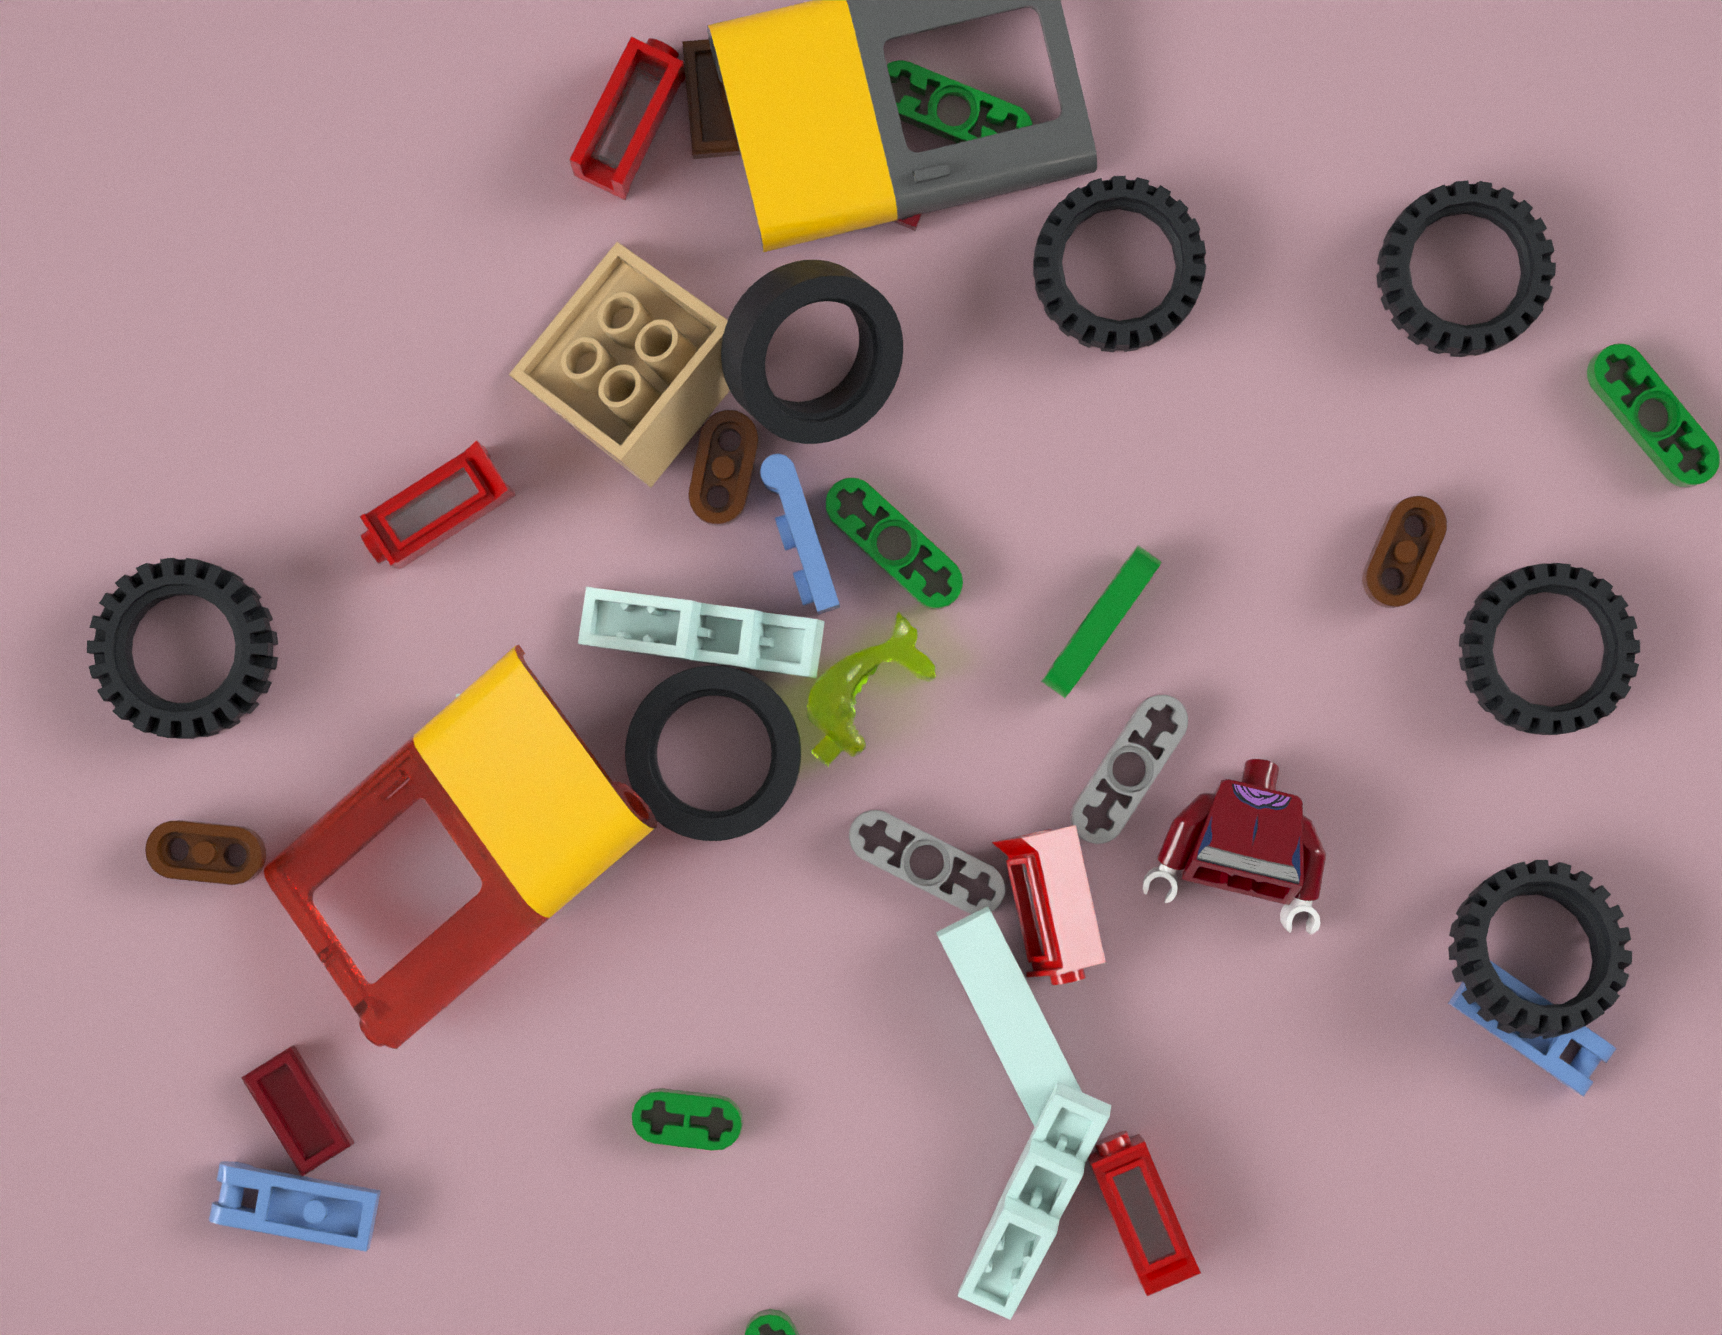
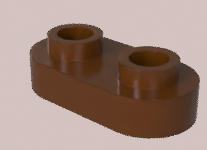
[688,410,759,526]
[1362,496,1447,608]
[145,820,266,885]

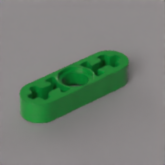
[887,60,1033,143]
[1587,344,1720,487]
[826,478,963,609]
[1041,545,1162,698]

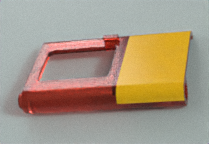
[264,645,657,1049]

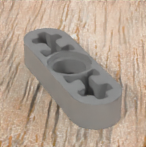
[1070,695,1188,844]
[849,810,1005,914]

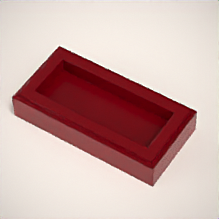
[241,1045,355,1176]

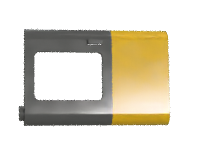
[707,0,1097,252]

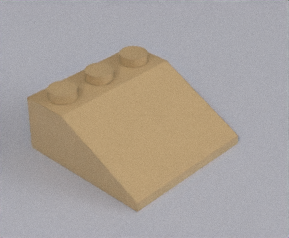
[509,242,730,488]

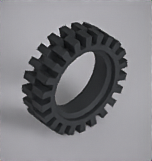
[87,558,278,739]

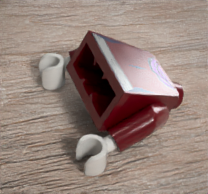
[1143,759,1326,935]

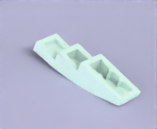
[578,587,825,678]
[936,906,1082,1127]
[958,1082,1111,1320]

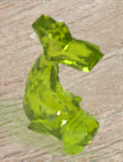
[807,612,936,767]

